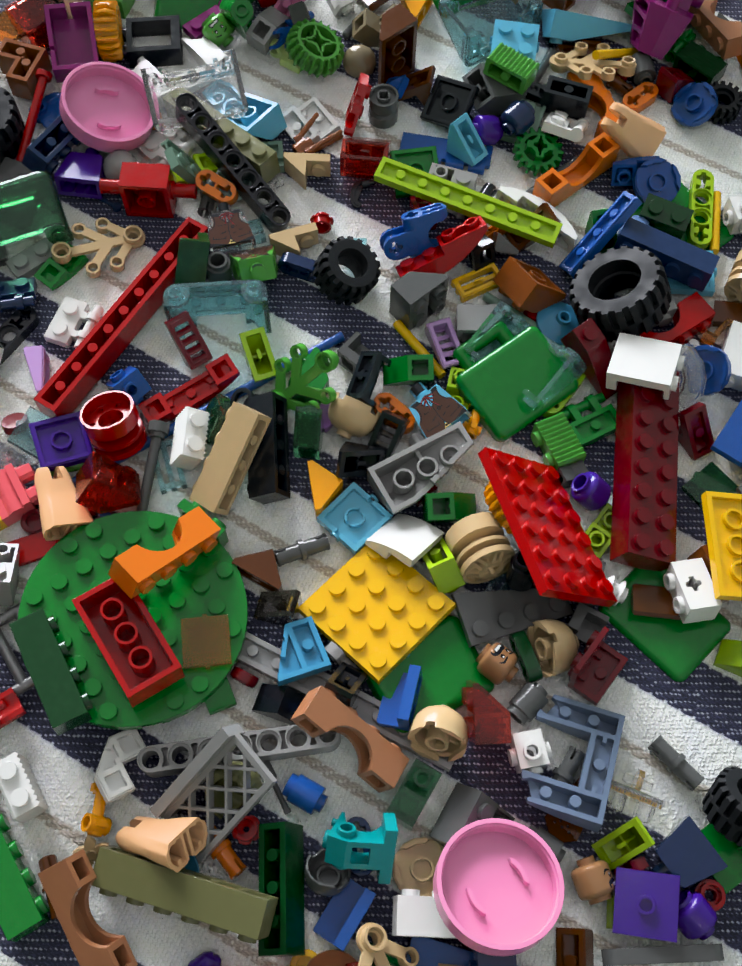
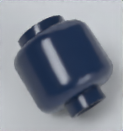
[501,100,535,136]

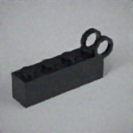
[230,388,290,504]

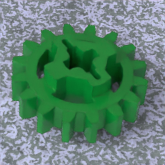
[512,127,564,177]

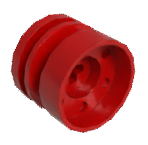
[79,390,148,461]

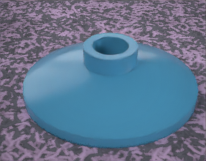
[536,301,580,346]

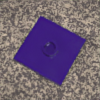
[28,411,95,471]
[612,867,680,943]

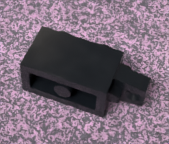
[526,75,594,120]

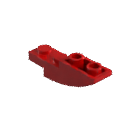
[395,216,488,278]

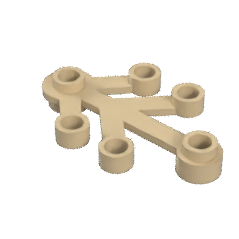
[549,42,637,82]
[51,217,145,278]
[356,922,419,966]

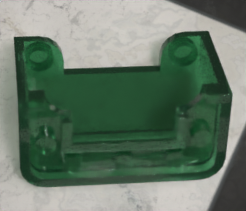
[0,171,74,246]

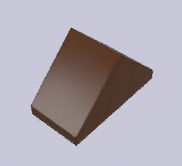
[232,549,283,598]

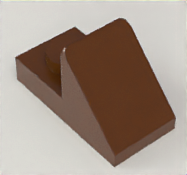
[398,65,436,106]

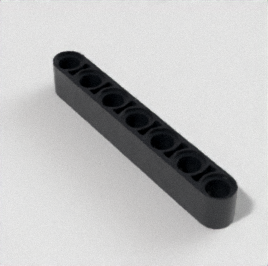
[175,93,291,233]

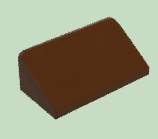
[631,584,681,620]
[556,928,594,966]

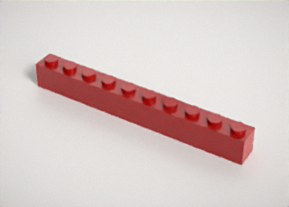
[33,217,209,418]

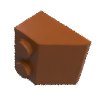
[493,256,567,313]

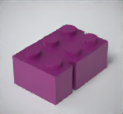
[44,1,100,83]

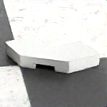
[93,729,146,805]

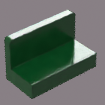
[174,232,210,289]

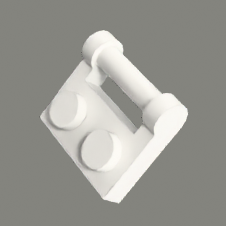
[541,110,589,142]

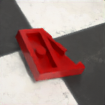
[344,73,372,137]

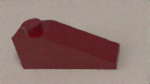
[560,317,618,400]

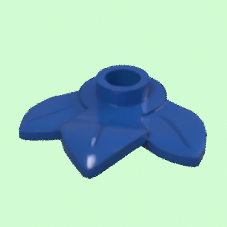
[29,92,61,128]

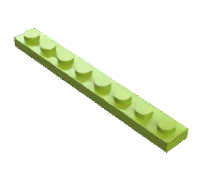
[374,156,563,249]

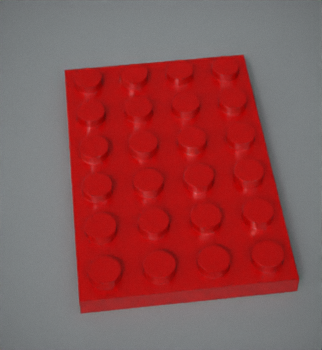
[478,447,617,607]

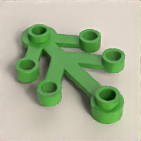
[272,343,339,417]

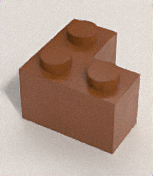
[0,37,52,101]

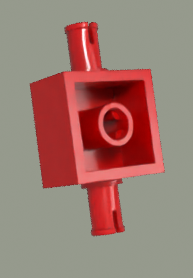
[99,162,198,218]

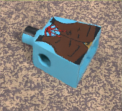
[409,382,472,438]

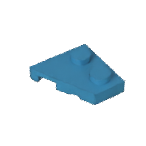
[277,616,331,686]

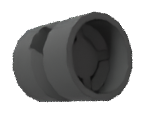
[369,83,399,129]

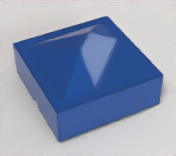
[386,75,409,99]

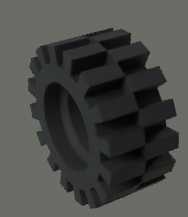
[708,81,742,125]

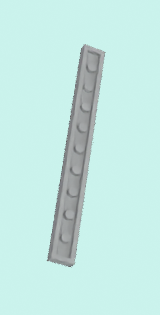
[237,632,454,772]

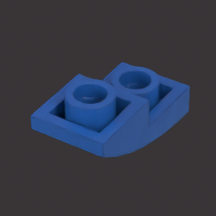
[611,156,660,186]

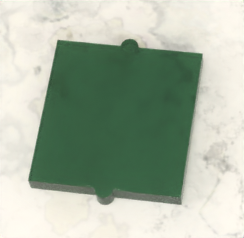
[681,462,738,510]

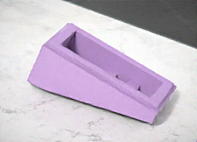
[425,317,460,370]
[23,345,50,393]

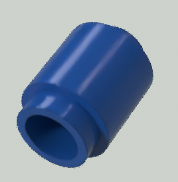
[282,773,328,815]

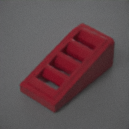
[164,311,213,370]

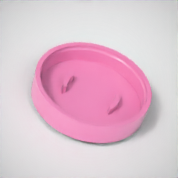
[59,61,157,153]
[433,818,564,956]

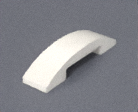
[496,186,578,253]

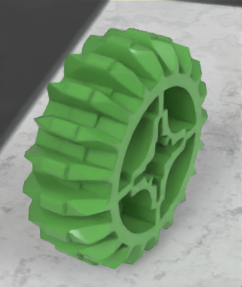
[285,18,345,78]

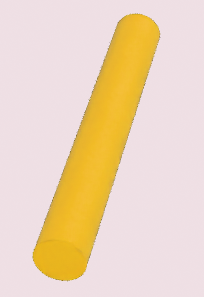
[592,48,638,60]
[709,191,721,255]
[393,320,446,379]

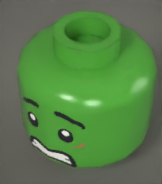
[202,12,235,48]

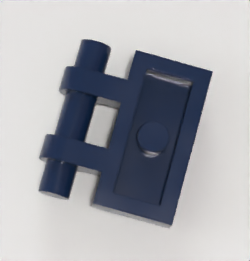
[0,277,37,313]

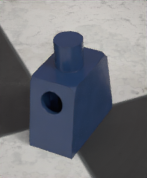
[649,815,728,888]

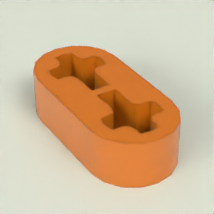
[621,82,659,113]
[195,169,239,206]
[374,392,415,435]

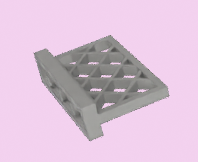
[150,723,278,864]

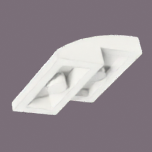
[282,95,341,144]
[365,514,444,568]

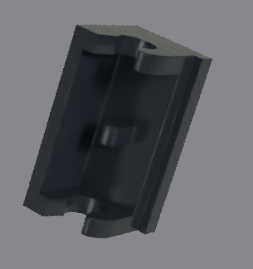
[346,351,392,409]

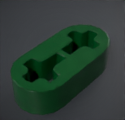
[509,630,543,683]

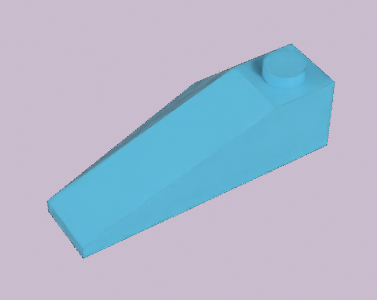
[541,9,632,44]
[203,84,287,140]

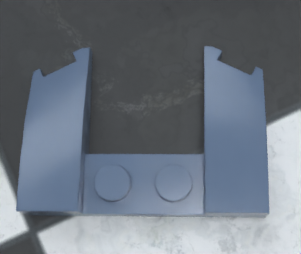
[520,694,625,833]

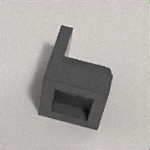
[337,331,370,374]
[567,602,610,645]

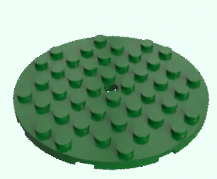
[18,511,248,730]

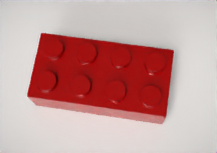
[71,578,185,708]

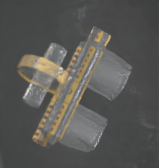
[606,769,664,824]

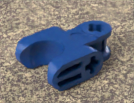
[379,203,448,260]

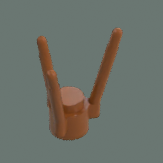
[292,113,343,153]

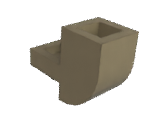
[352,3,396,47]

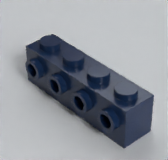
[22,115,82,178]
[614,217,720,292]

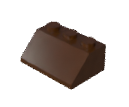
[378,3,418,84]

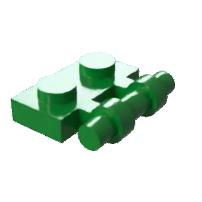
[557,392,616,448]

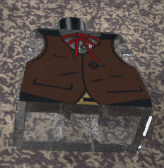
[208,202,256,258]

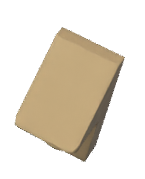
[283,152,331,190]
[269,222,319,256]

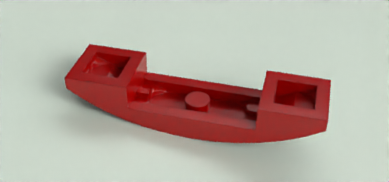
[138,353,240,423]

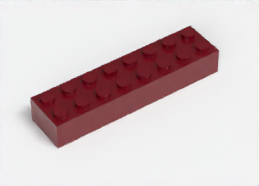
[610,371,680,571]

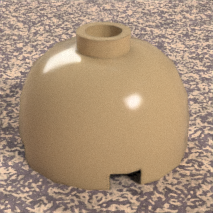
[328,392,381,440]
[527,619,579,678]
[408,705,468,761]

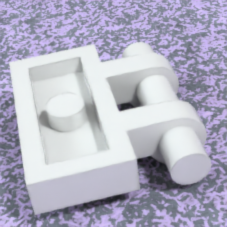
[137,122,197,165]
[44,296,104,349]

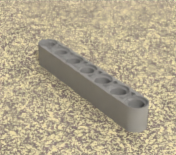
[137,725,341,778]

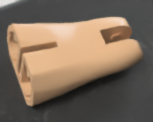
[601,102,666,158]
[34,466,93,541]
[115,816,208,873]

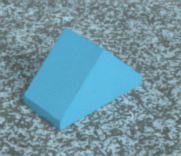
[446,112,488,166]

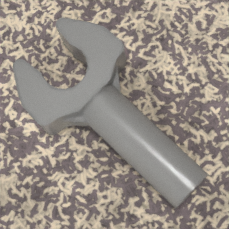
[324,641,368,680]

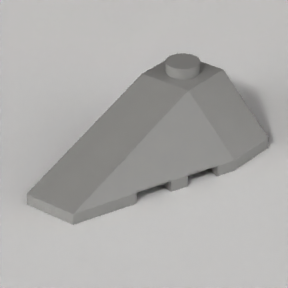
[367,421,474,515]

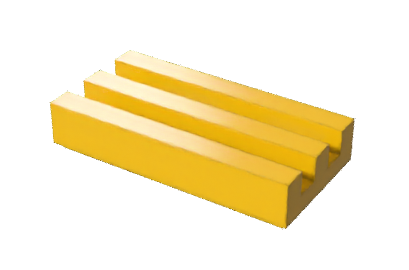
[451,262,499,303]

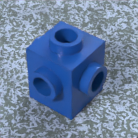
[105,366,152,405]

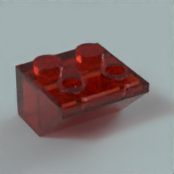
[3,0,57,48]
[340,136,391,179]
[76,451,141,514]
[461,680,512,745]

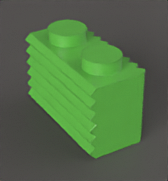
[483,42,540,95]
[531,412,587,470]

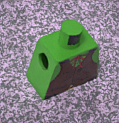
[229,244,279,285]

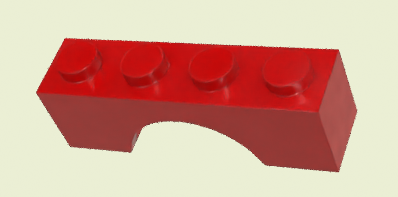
[639,292,716,346]

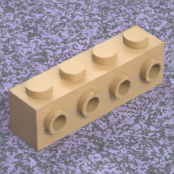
[189,401,272,515]

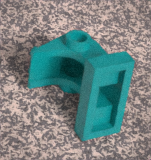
[322,812,398,884]

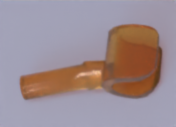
[700,318,732,346]

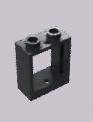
[122,15,183,68]

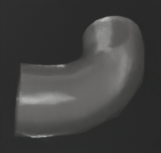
[679,343,707,412]

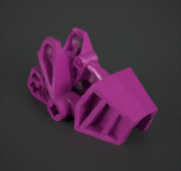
[630,0,704,60]

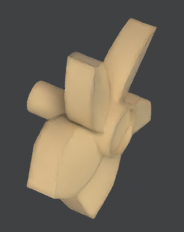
[73,835,109,866]

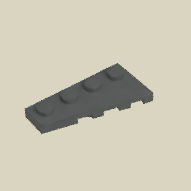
[451,589,574,648]

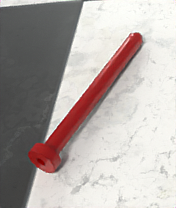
[16,69,53,162]

